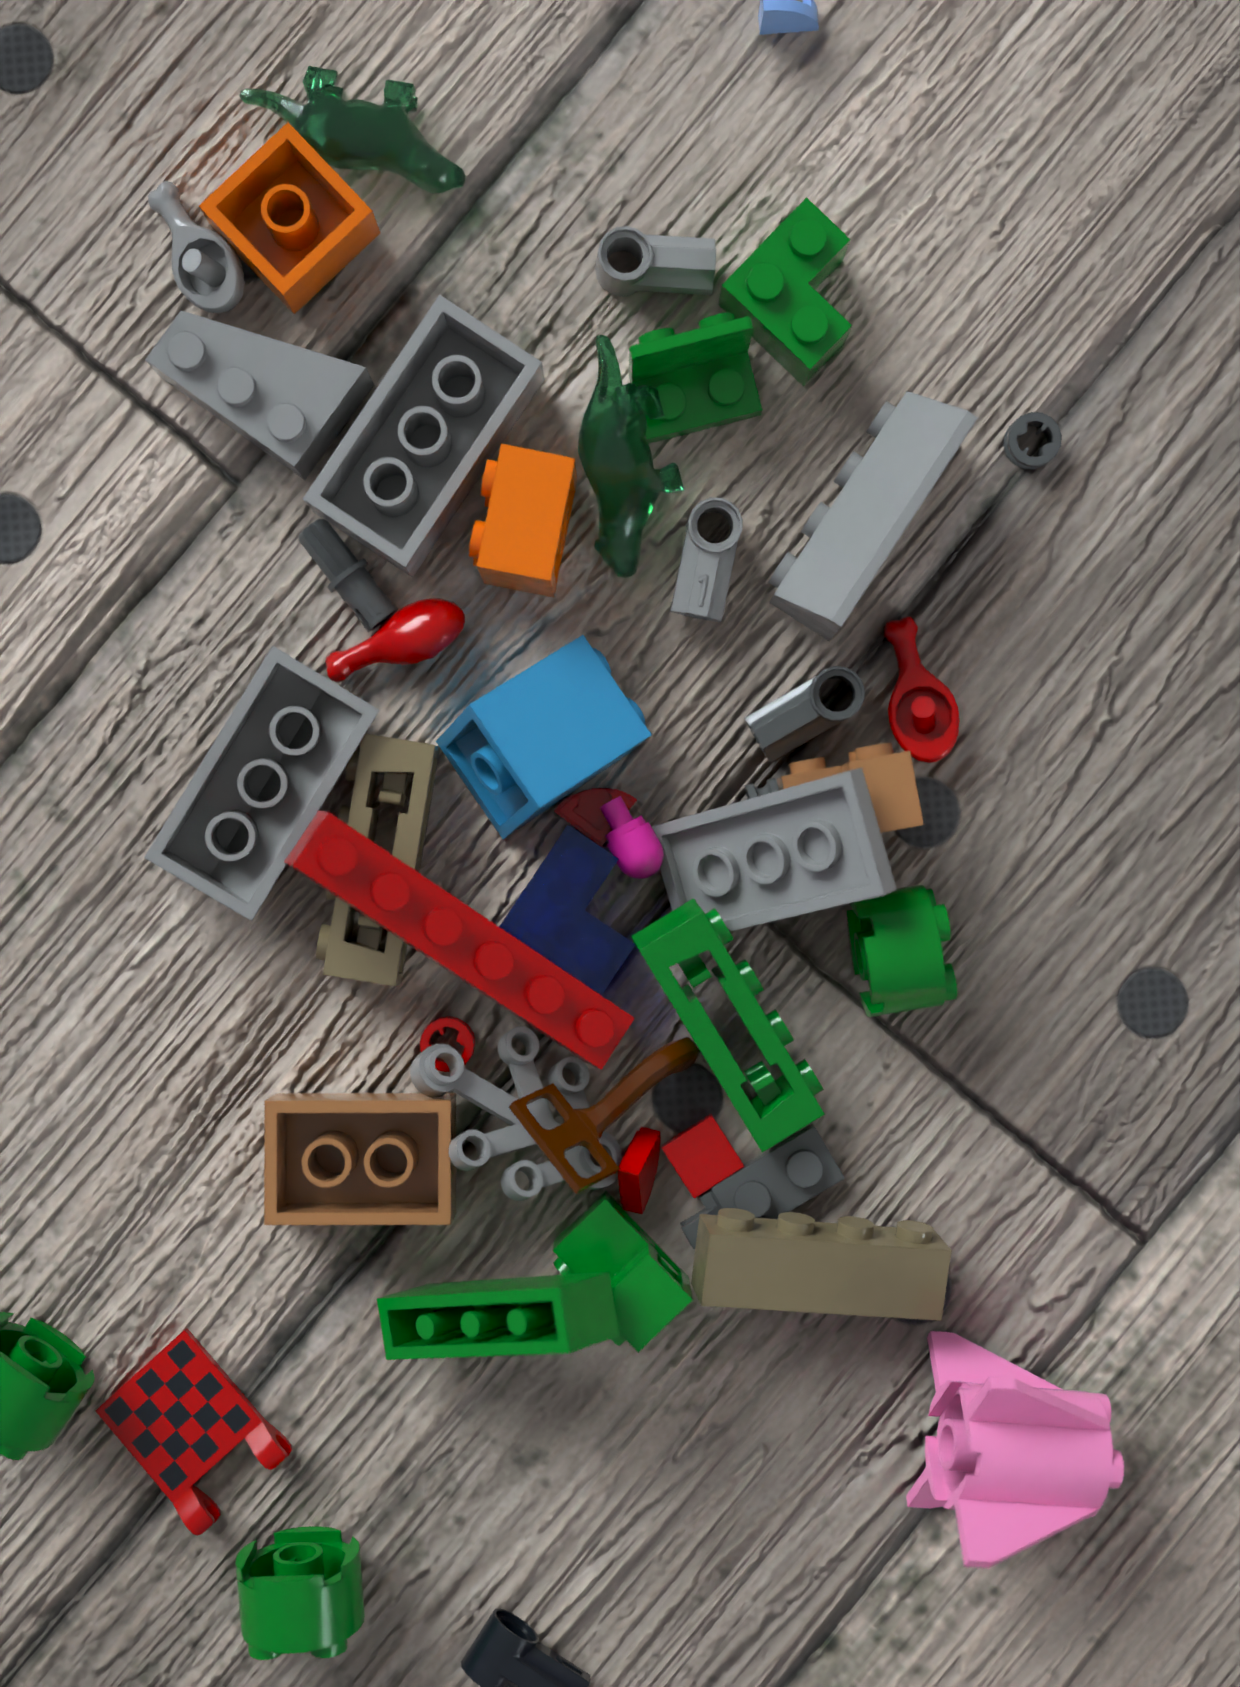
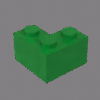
[718,197,852,387]
[552,1191,693,1353]

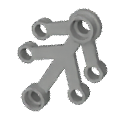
[410,1026,623,1201]

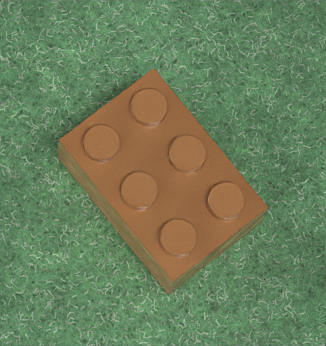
[264,1093,456,1225]

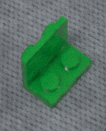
[629,312,763,445]

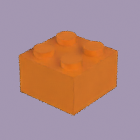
[199,122,381,314]
[469,444,577,598]

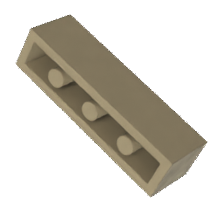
[691,1208,952,1321]

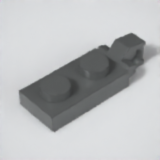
[680,1124,845,1249]

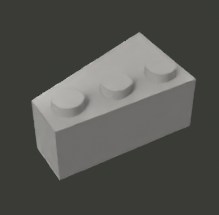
[145,310,374,480]

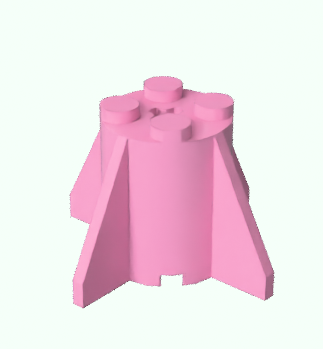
[906,1331,1124,1568]

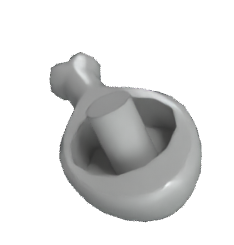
[148,181,244,313]

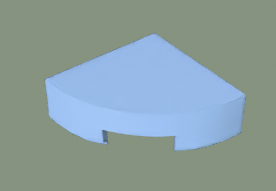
[758,0,819,35]

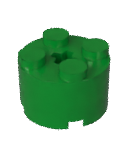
[847,885,957,1017]
[0,1312,95,1460]
[236,1526,365,1660]

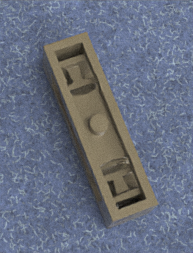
[316,734,440,986]

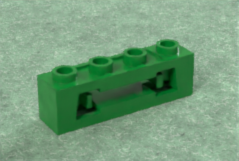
[631,898,825,1152]

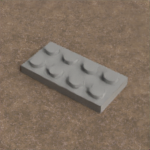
[652,767,897,931]

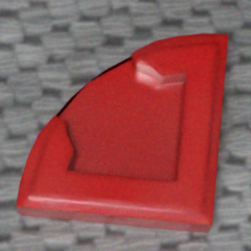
[554,788,638,848]
[617,1126,661,1215]

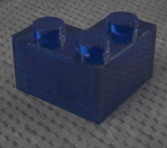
[499,825,636,995]

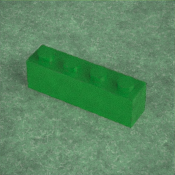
[377,1272,620,1360]

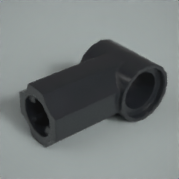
[461,1608,590,1687]

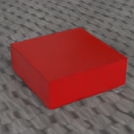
[661,1114,744,1199]

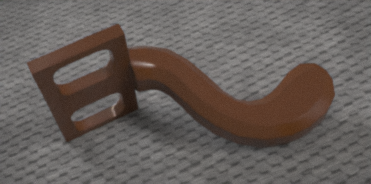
[509,1037,700,1194]

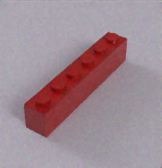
[284,811,635,1070]

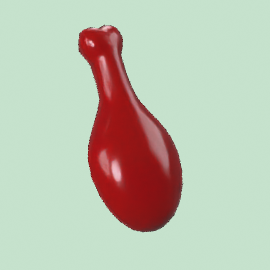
[326,598,465,683]
[884,617,960,763]

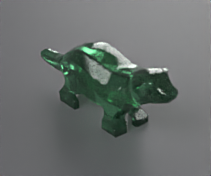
[239,66,466,194]
[578,334,684,578]

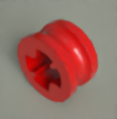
[419,1016,476,1072]

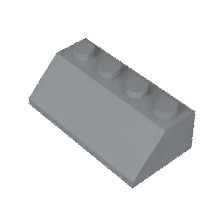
[768,391,978,641]
[144,645,380,921]

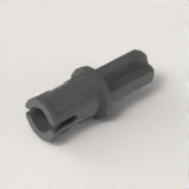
[298,519,398,633]

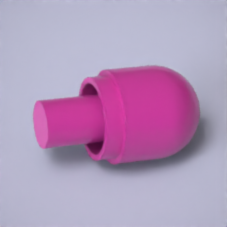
[600,796,664,879]

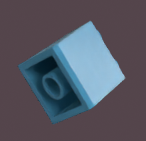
[436,635,652,839]

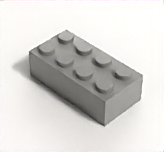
[303,294,545,578]

